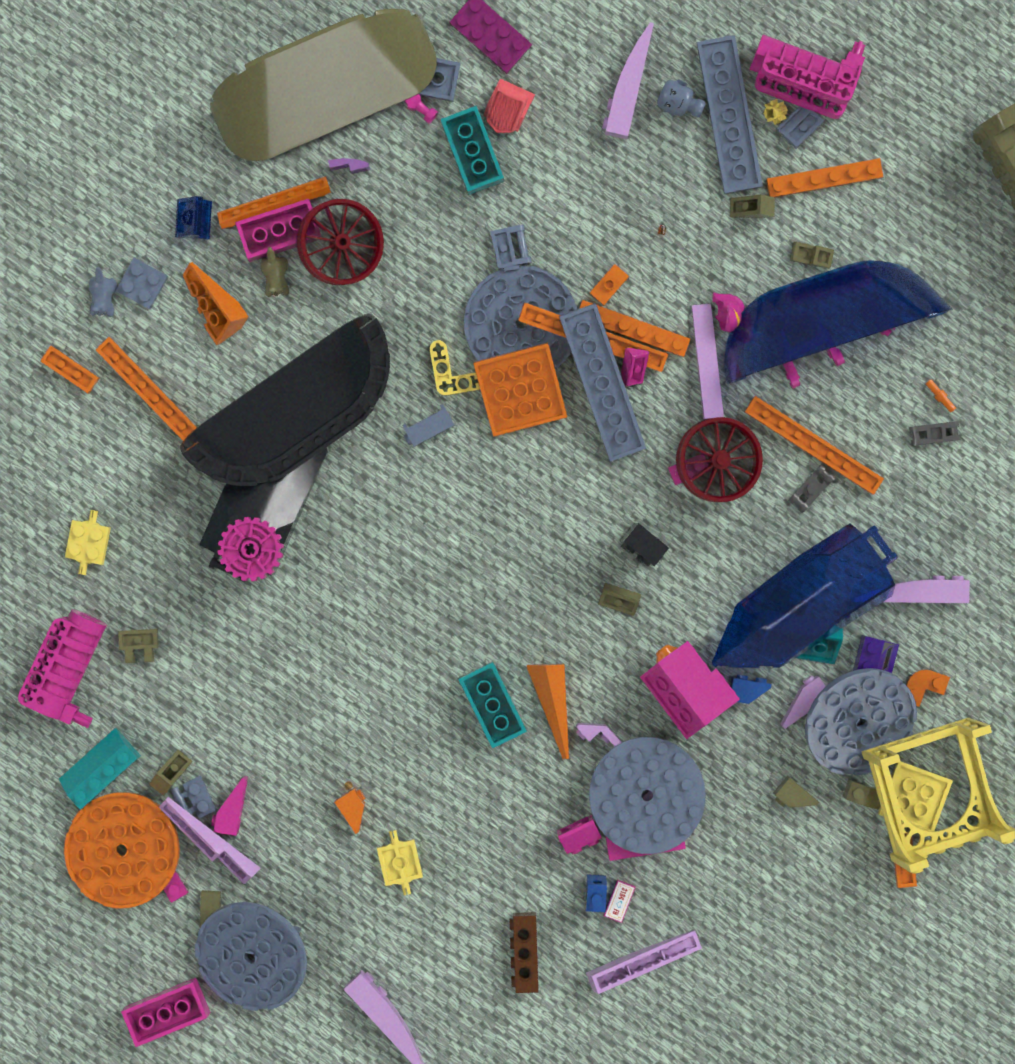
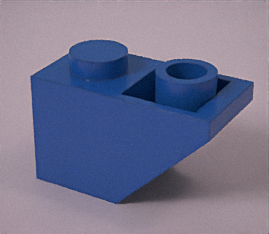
[730,674,772,704]

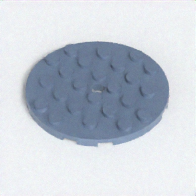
[464,265,577,370]
[805,668,917,776]
[589,737,706,854]
[195,902,307,1011]

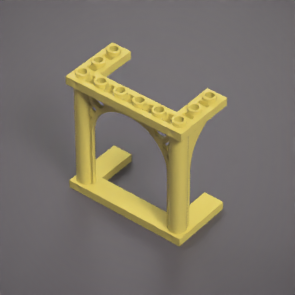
[861,718,1015,874]

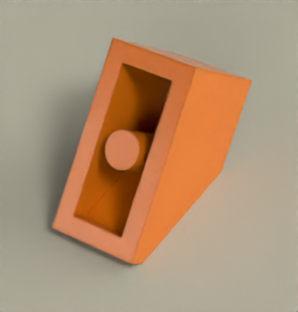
[334,787,366,834]

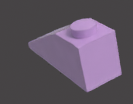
[781,675,826,729]

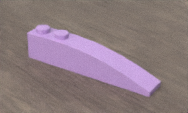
[602,22,654,140]
[851,576,970,603]
[586,930,702,994]
[344,970,424,1064]

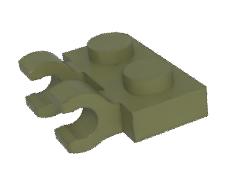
[118,629,159,663]

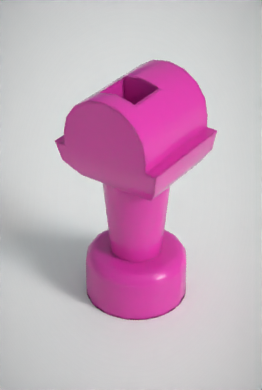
[405,94,439,124]

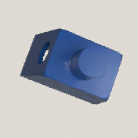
[585,874,607,912]

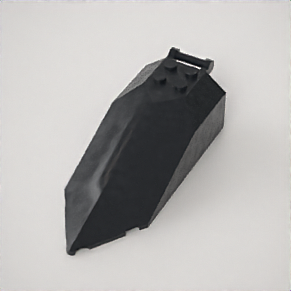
[199,447,328,583]

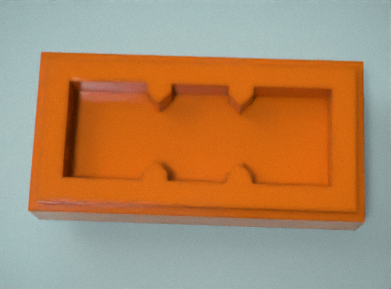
[589,264,629,306]

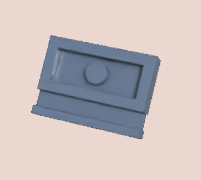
[777,106,824,149]

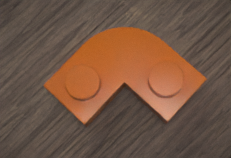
[906,669,950,707]

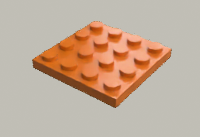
[473,342,567,437]

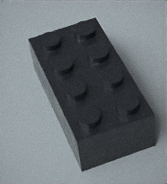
[620,523,669,567]

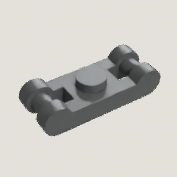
[909,421,961,446]
[788,464,836,513]

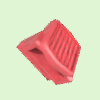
[483,78,535,133]

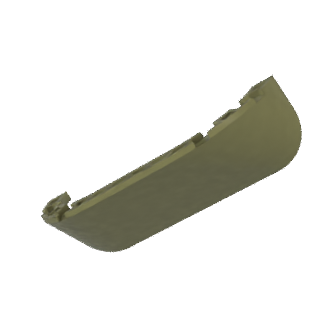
[210,9,437,161]

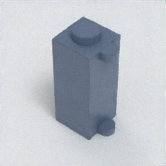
[402,404,455,447]

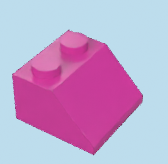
[557,815,602,855]

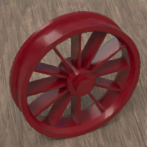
[296,199,384,286]
[676,417,763,502]

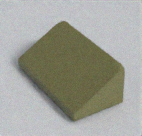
[598,583,641,616]

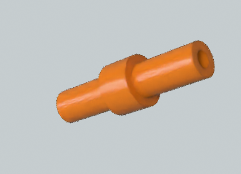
[926,379,956,413]

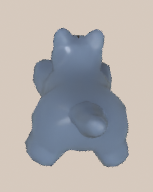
[89,267,118,317]

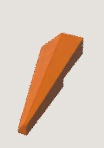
[527,663,569,759]

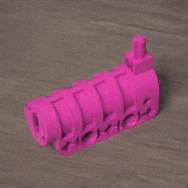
[18,609,107,728]

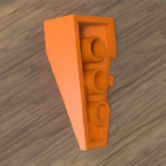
[183,262,249,345]

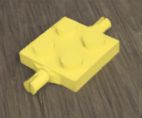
[65,510,111,575]
[377,830,423,895]

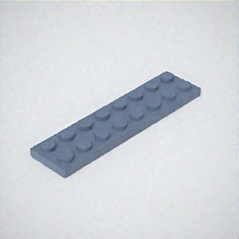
[696,35,763,194]
[559,303,646,462]

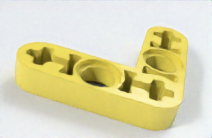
[430,340,480,396]

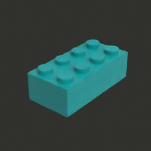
[440,105,504,195]
[458,661,527,749]

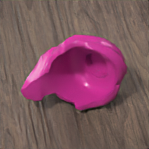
[712,292,745,333]

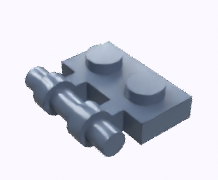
[171,775,217,819]

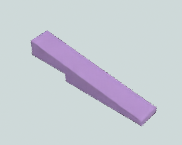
[692,304,724,420]
[159,797,261,884]

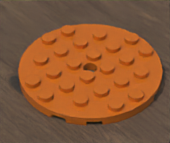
[64,792,180,909]

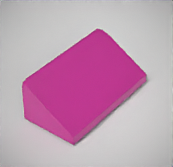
[621,348,649,386]

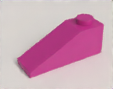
[211,776,248,836]

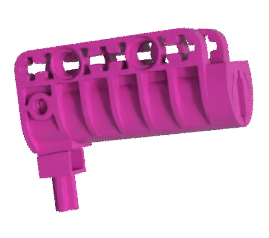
[749,34,865,119]

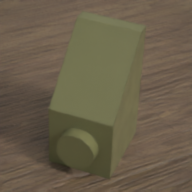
[730,194,775,218]
[149,750,193,796]
[773,776,819,808]
[842,779,880,810]

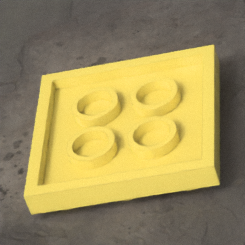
[878,761,953,831]

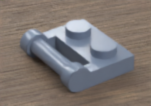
[490,225,532,270]

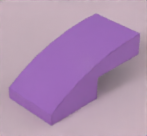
[328,158,370,174]

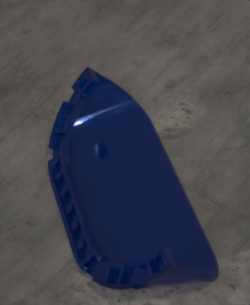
[724,260,953,384]

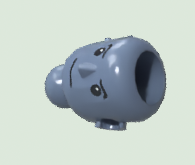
[657,80,706,117]

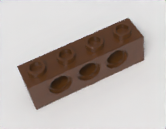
[509,912,539,993]

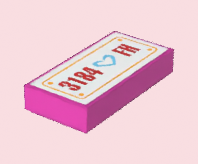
[604,879,636,923]

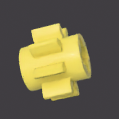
[763,99,788,125]

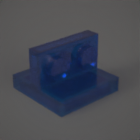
[175,196,212,240]

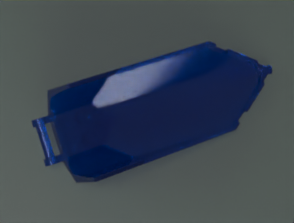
[712,523,898,668]

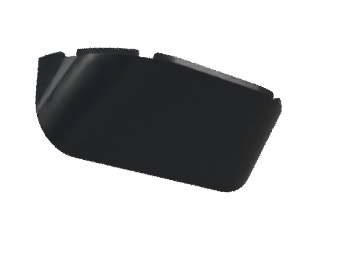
[180,313,390,486]

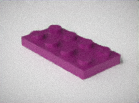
[449,0,532,74]

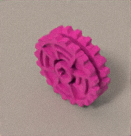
[218,517,284,581]

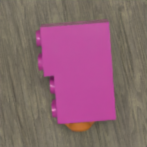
[640,641,740,739]

